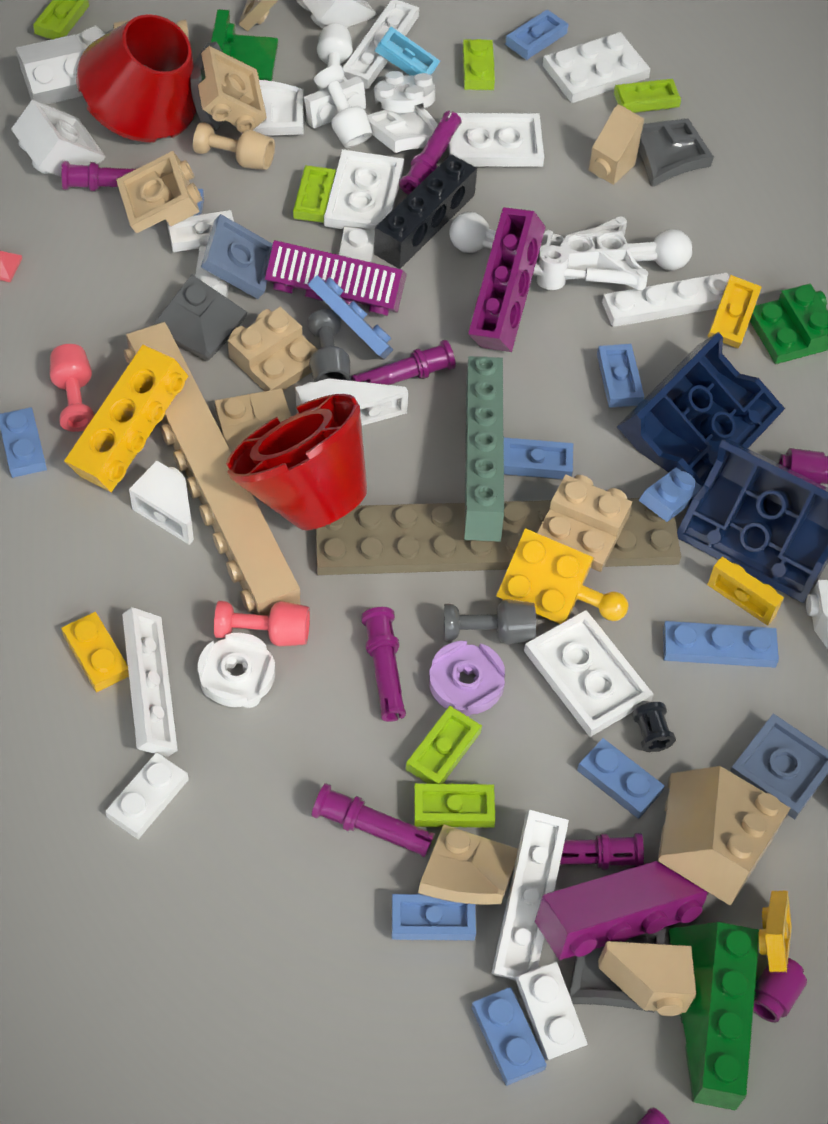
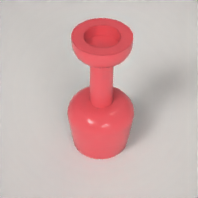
[50,344,95,432]
[214,600,310,647]

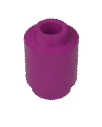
[779,448,828,484]
[753,958,807,1023]

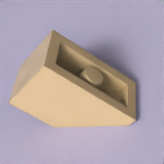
[589,104,644,185]
[598,941,696,1016]

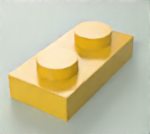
[707,275,762,349]
[707,556,784,626]
[61,611,129,693]
[759,891,792,972]

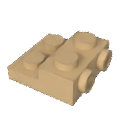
[198,46,267,133]
[116,151,202,234]
[228,307,318,391]
[537,474,632,572]

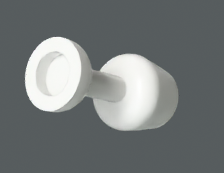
[317,24,353,91]
[314,65,372,148]

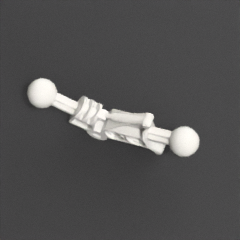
[449,212,693,290]

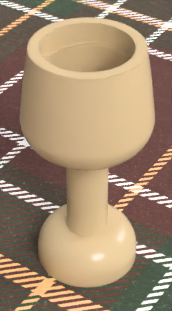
[193,122,275,170]

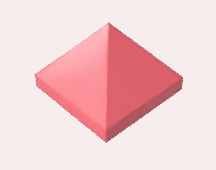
[0,251,22,282]

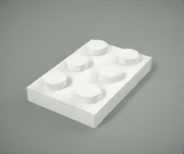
[543,32,650,103]
[448,113,544,167]
[324,149,404,230]
[524,610,654,737]

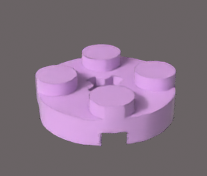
[429,641,505,716]

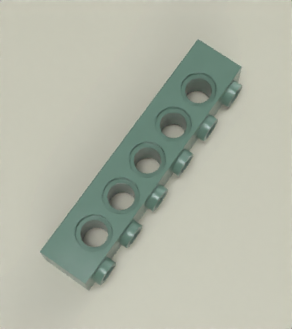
[464,356,504,542]

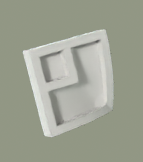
[241,80,304,136]
[367,104,448,153]

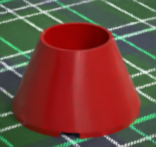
[76,14,197,142]
[226,394,367,530]

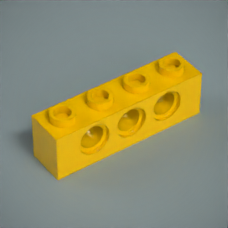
[64,344,189,493]

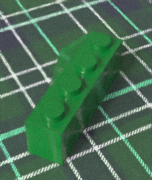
[668,922,759,1111]

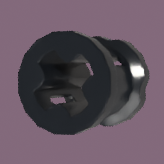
[632,702,676,752]

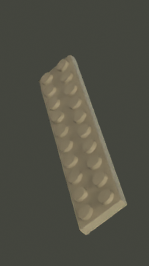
[316,498,681,575]

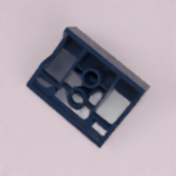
[617,332,785,487]
[677,440,828,603]

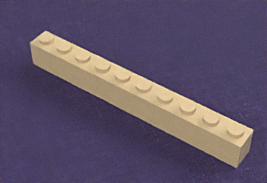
[124,322,300,615]

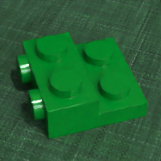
[750,283,828,365]

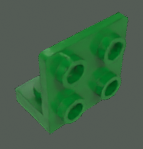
[211,9,278,81]

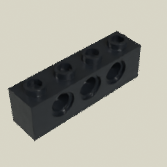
[374,154,477,269]

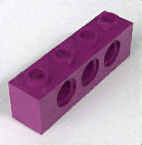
[468,207,546,352]

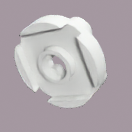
[374,71,436,113]
[198,633,275,708]

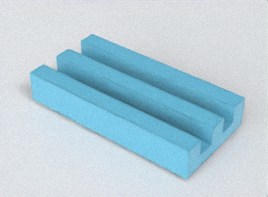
[375,27,440,76]

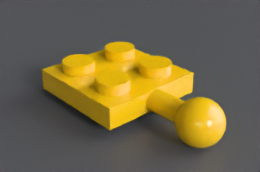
[496,528,628,624]

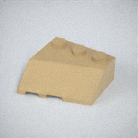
[658,766,790,906]

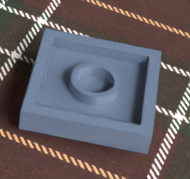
[201,214,273,299]
[730,713,828,820]

